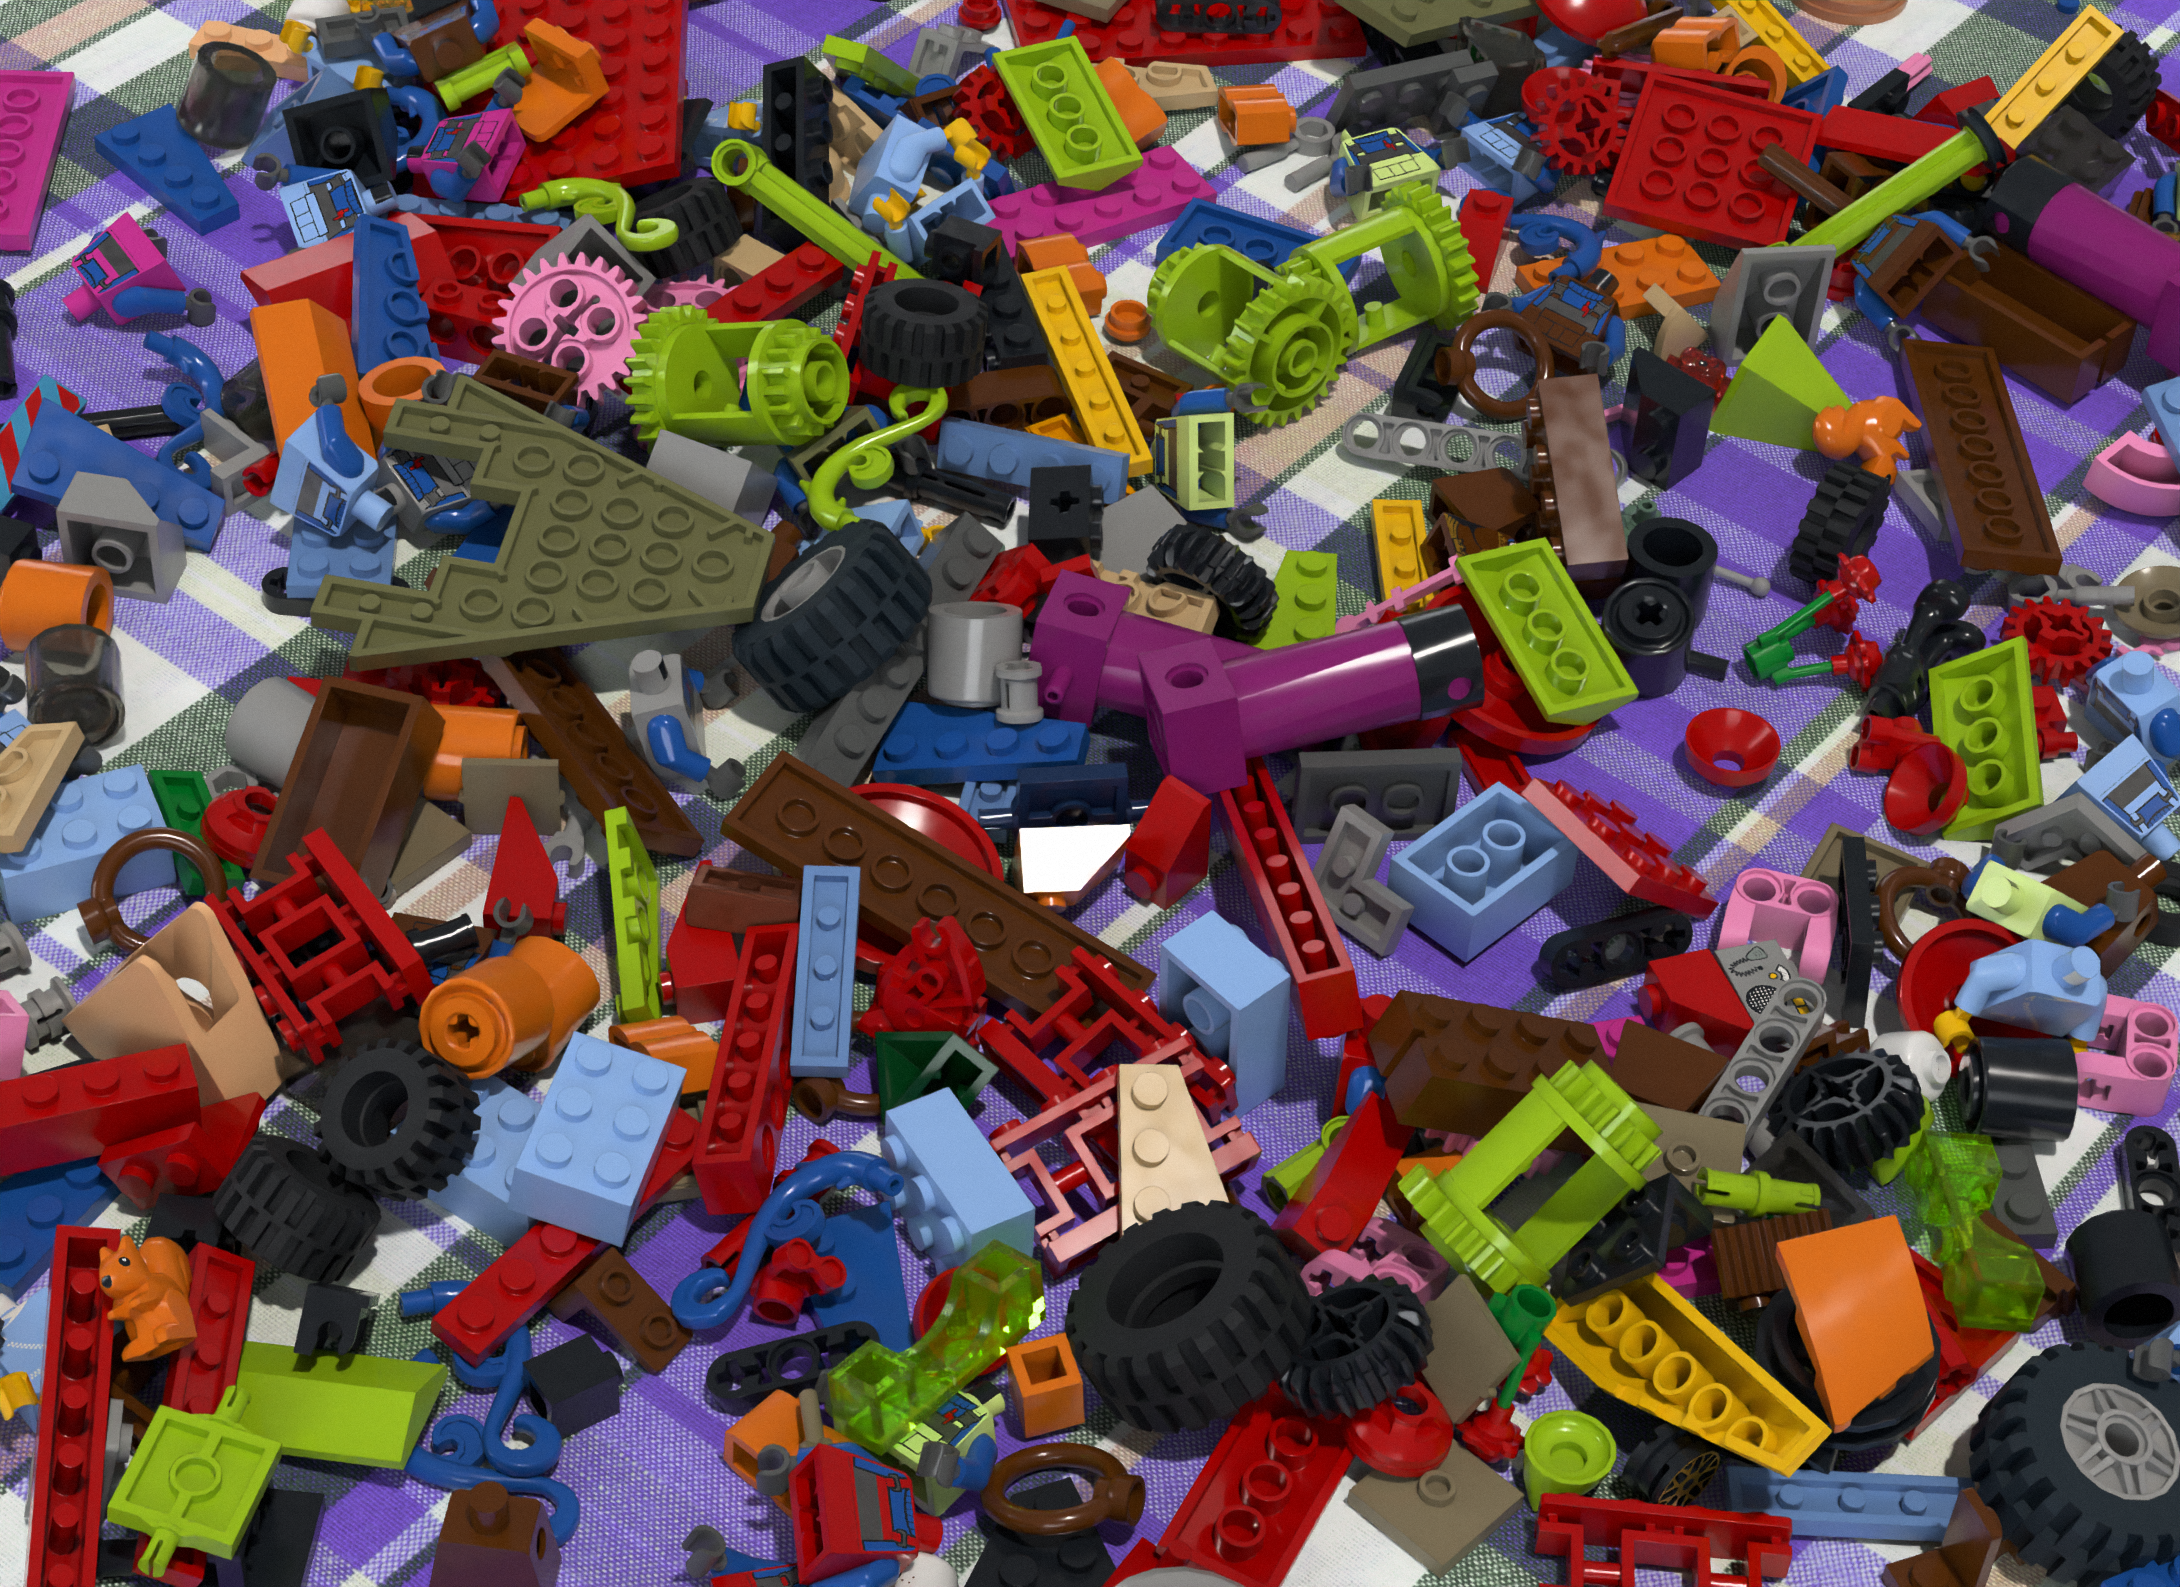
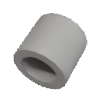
[927,601,1023,707]
[225,676,316,789]

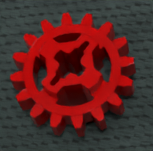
[951,64,1036,162]
[1529,76,1627,176]
[1999,596,2113,688]
[385,657,501,708]

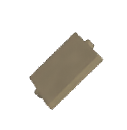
[458,758,566,835]
[1421,1274,1522,1424]

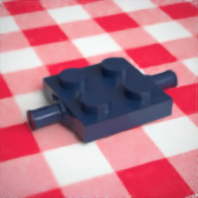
[978,762,1152,850]

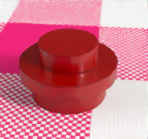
[958,0,1001,32]

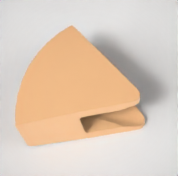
[61,902,289,1107]

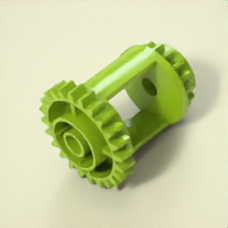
[1267,180,1480,356]
[1146,242,1354,427]
[624,305,850,455]
[1397,1059,1664,1305]

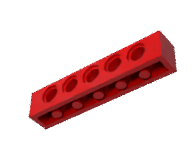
[691,922,800,1216]

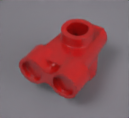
[1849,715,1941,774]
[749,1238,847,1324]

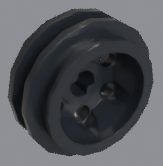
[1754,1286,1941,1451]

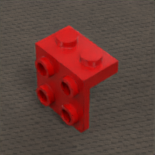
[97,1092,266,1210]

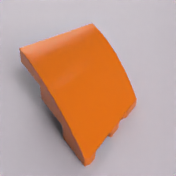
[1775,1214,1934,1433]

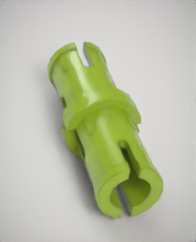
[1694,1167,1821,1219]

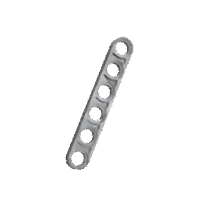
[1342,413,1628,489]
[1698,977,1827,1151]

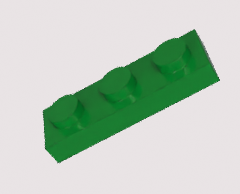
[147,769,246,896]

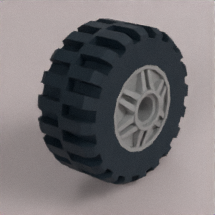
[731,519,933,713]
[1969,1342,2180,1587]

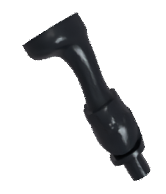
[1864,579,1987,720]

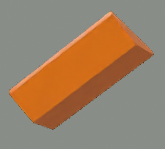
[249,298,378,463]

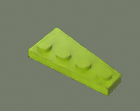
[821,34,920,97]
[1246,550,1337,650]
[604,806,662,1024]

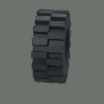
[1789,460,1891,585]

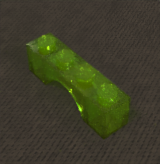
[1905,1129,2046,1333]
[827,1239,1046,1456]

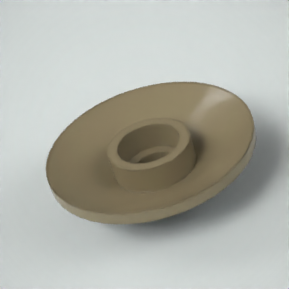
[2113,566,2180,639]

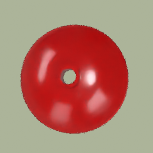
[1535,0,1649,47]
[1896,918,2053,1079]

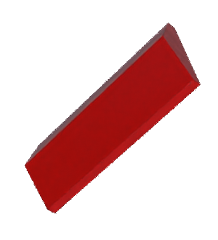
[1815,104,2016,178]
[387,211,563,296]
[240,212,458,320]
[1156,1380,1356,1587]

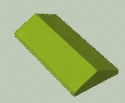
[992,35,1144,191]
[1454,537,1639,726]
[1928,635,2044,841]
[235,1340,448,1470]

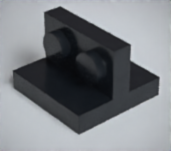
[169,1478,326,1587]

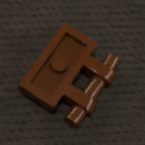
[1107,351,1194,443]

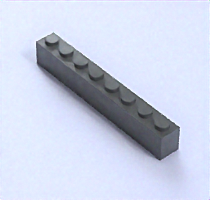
[791,511,1004,788]

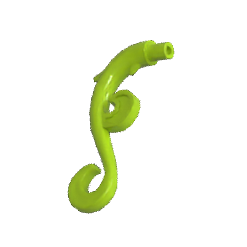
[519,177,679,252]
[799,384,948,533]

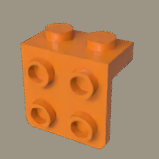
[488,17,610,142]

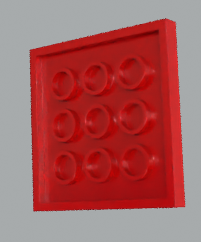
[1602,71,1823,250]

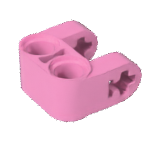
[1717,868,1839,986]
[2067,994,2179,1117]
[1300,1217,1451,1307]

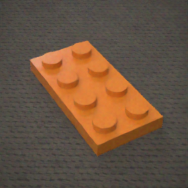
[1515,233,1721,321]

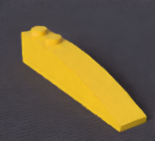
[1543,1272,1833,1478]

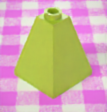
[1708,314,1853,453]

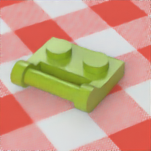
[433,41,533,113]

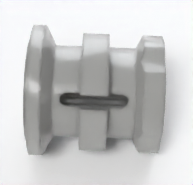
[17,976,77,1050]

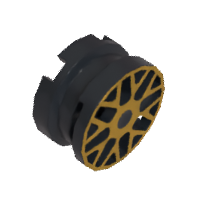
[1622,1422,1720,1507]

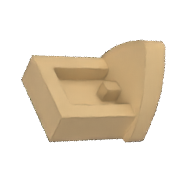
[1642,283,1708,361]

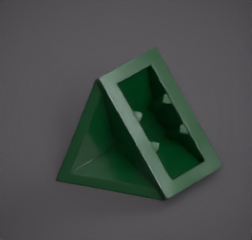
[875,1031,999,1126]

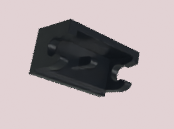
[1391,328,1460,424]
[293,1282,380,1356]

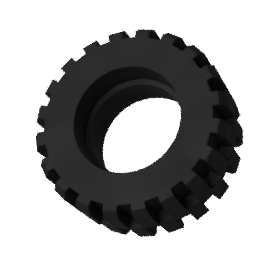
[1065,1200,1311,1434]

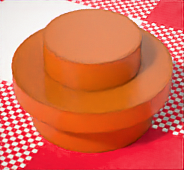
[1104,300,1152,342]

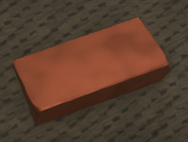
[686,864,803,934]

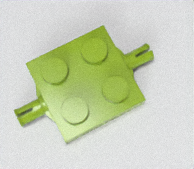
[107,1385,282,1577]

